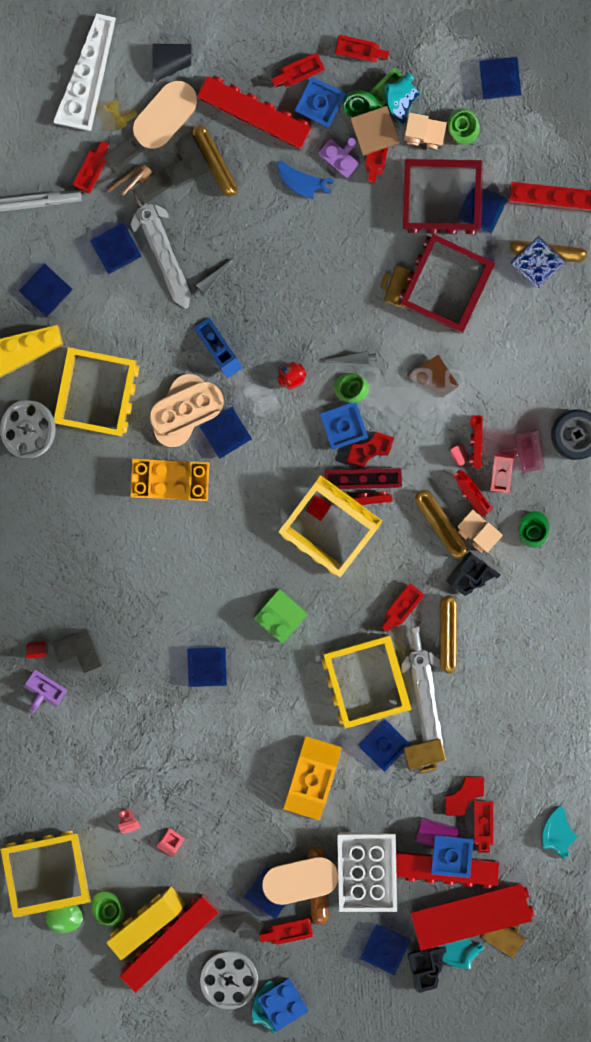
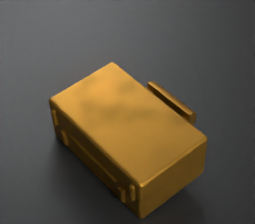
[380,265,415,309]
[403,738,446,774]
[481,925,525,958]

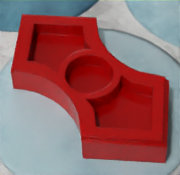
[346,432,394,468]
[445,777,484,816]

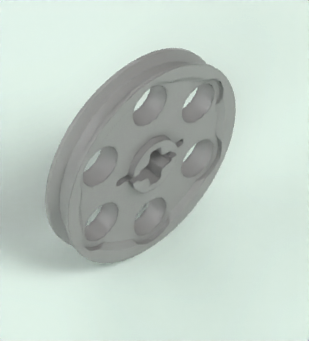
[0,400,56,458]
[200,951,258,1009]

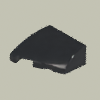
[153,44,192,83]
[446,551,501,596]
[407,946,447,993]

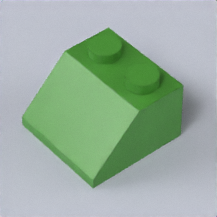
[254,589,308,644]

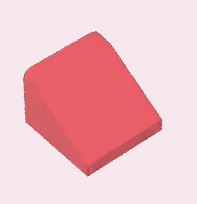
[449,444,470,466]
[157,828,185,857]

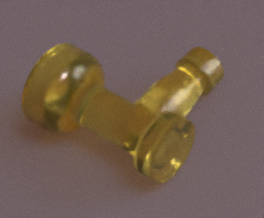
[104,100,138,131]

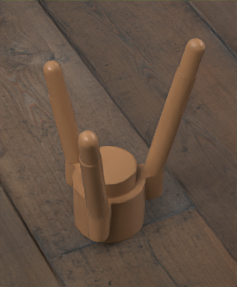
[107,163,153,204]

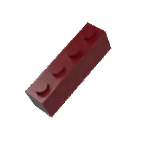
[324,467,402,489]

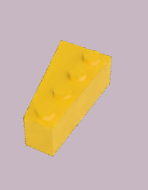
[0,325,63,378]
[106,887,186,960]

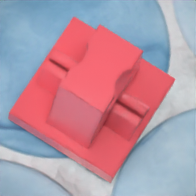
[118,809,141,834]

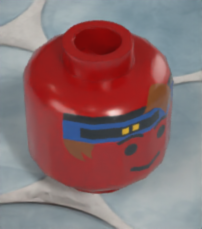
[277,362,307,390]

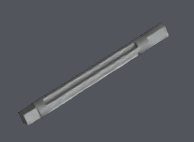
[0,190,82,212]

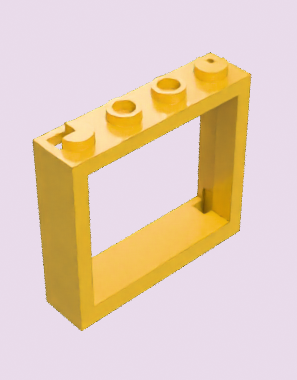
[54,347,140,437]
[278,475,382,577]
[321,635,412,729]
[1,831,91,918]

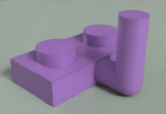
[318,138,360,179]
[24,670,67,713]

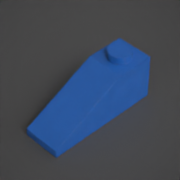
[194,317,243,379]

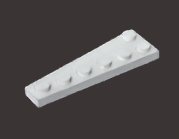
[54,14,116,131]

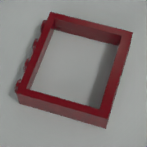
[403,159,484,235]
[398,234,496,334]

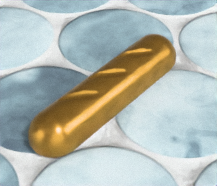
[192,125,238,197]
[509,240,588,263]
[415,490,467,558]
[440,595,457,674]

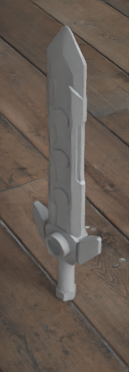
[131,183,191,309]
[401,627,443,746]

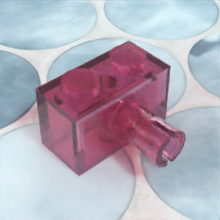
[501,430,545,473]

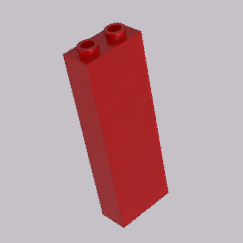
[411,884,535,951]

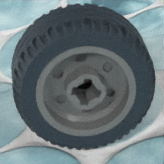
[551,409,591,460]

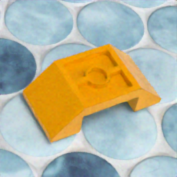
[131,459,209,501]
[283,736,342,820]

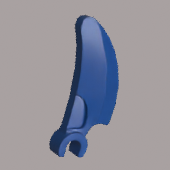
[278,161,334,199]

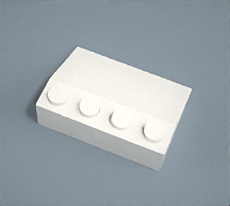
[337,832,397,912]

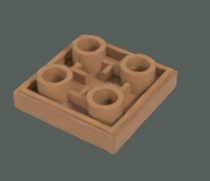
[350,106,399,156]

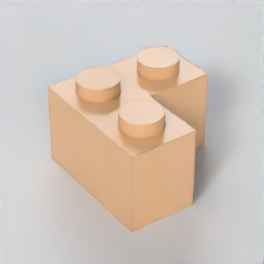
[404,113,447,150]
[456,509,503,553]

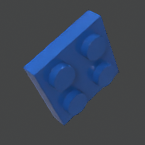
[295,77,346,129]
[320,403,368,450]
[431,835,474,878]
[256,978,308,1032]

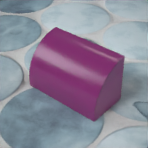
[415,817,458,847]

